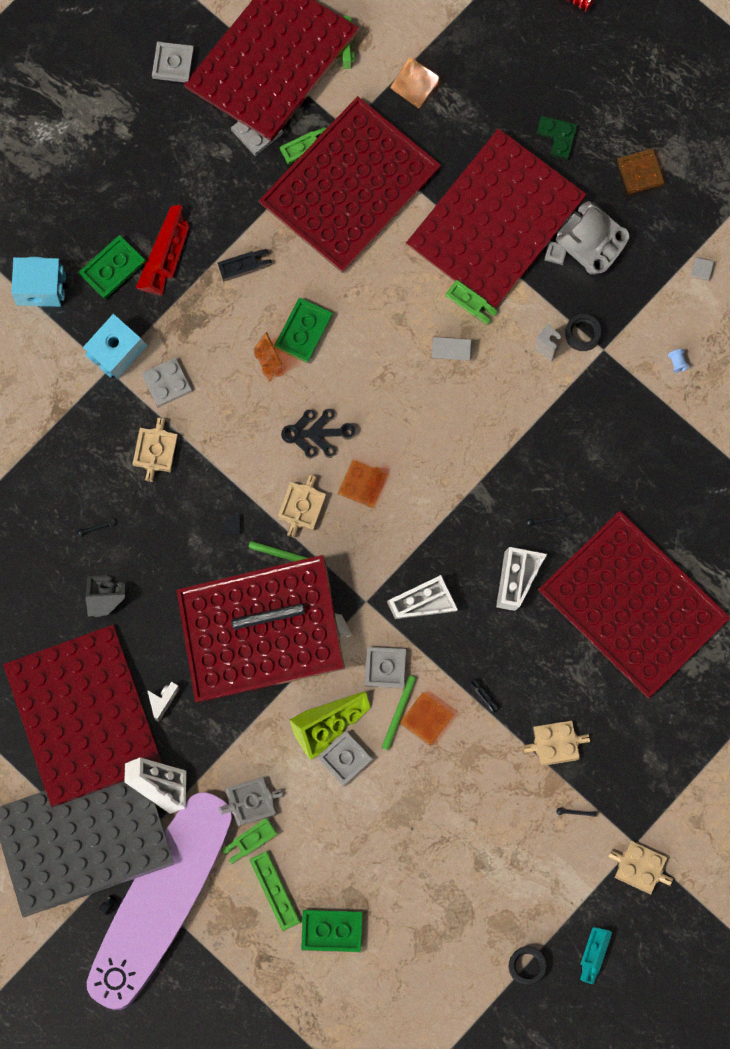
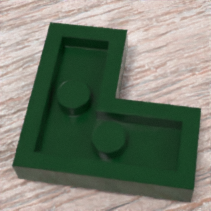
[537,116,577,161]

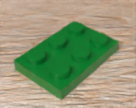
[79,235,146,299]
[274,298,333,363]
[301,910,362,953]

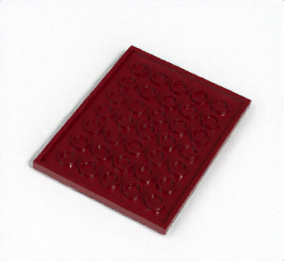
[184,0,360,142]
[259,96,441,273]
[406,128,587,309]
[538,511,730,699]
[177,555,345,703]
[3,625,162,807]

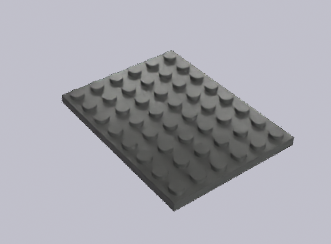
[0,781,175,918]

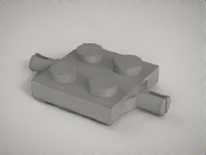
[219,777,283,827]

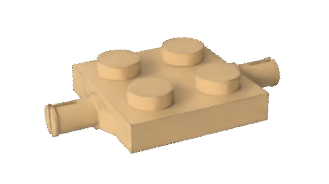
[133,418,178,482]
[277,475,326,537]
[523,721,590,766]
[608,841,673,895]

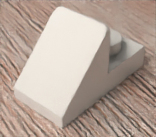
[148,682,179,722]

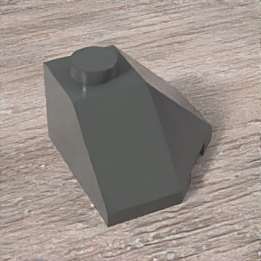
[86,575,126,617]

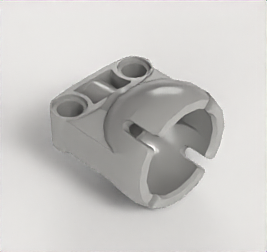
[556,201,629,275]

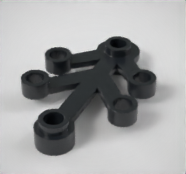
[281,409,355,459]

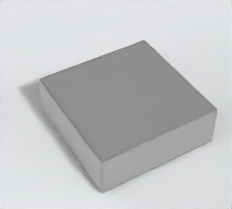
[545,241,567,265]
[690,257,714,281]

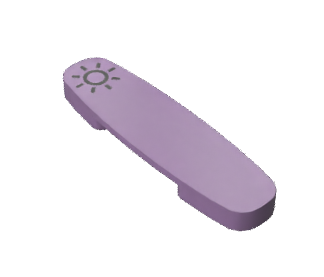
[87,792,233,1010]

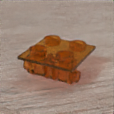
[390,57,440,109]
[253,332,283,381]
[337,460,388,508]

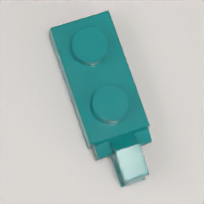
[580,927,612,984]

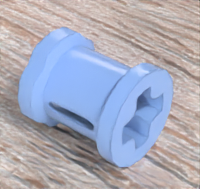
[668,349,690,373]

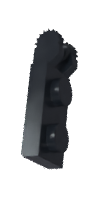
[217,249,273,282]

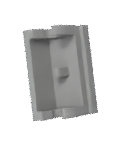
[535,324,561,361]
[432,337,471,361]

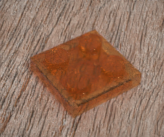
[617,149,664,194]
[399,692,454,747]

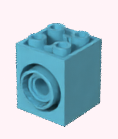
[11,257,66,307]
[83,314,148,379]

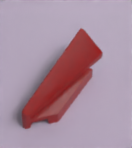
[136,205,189,295]

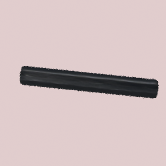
[231,603,306,630]

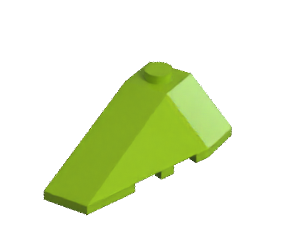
[289,691,371,760]

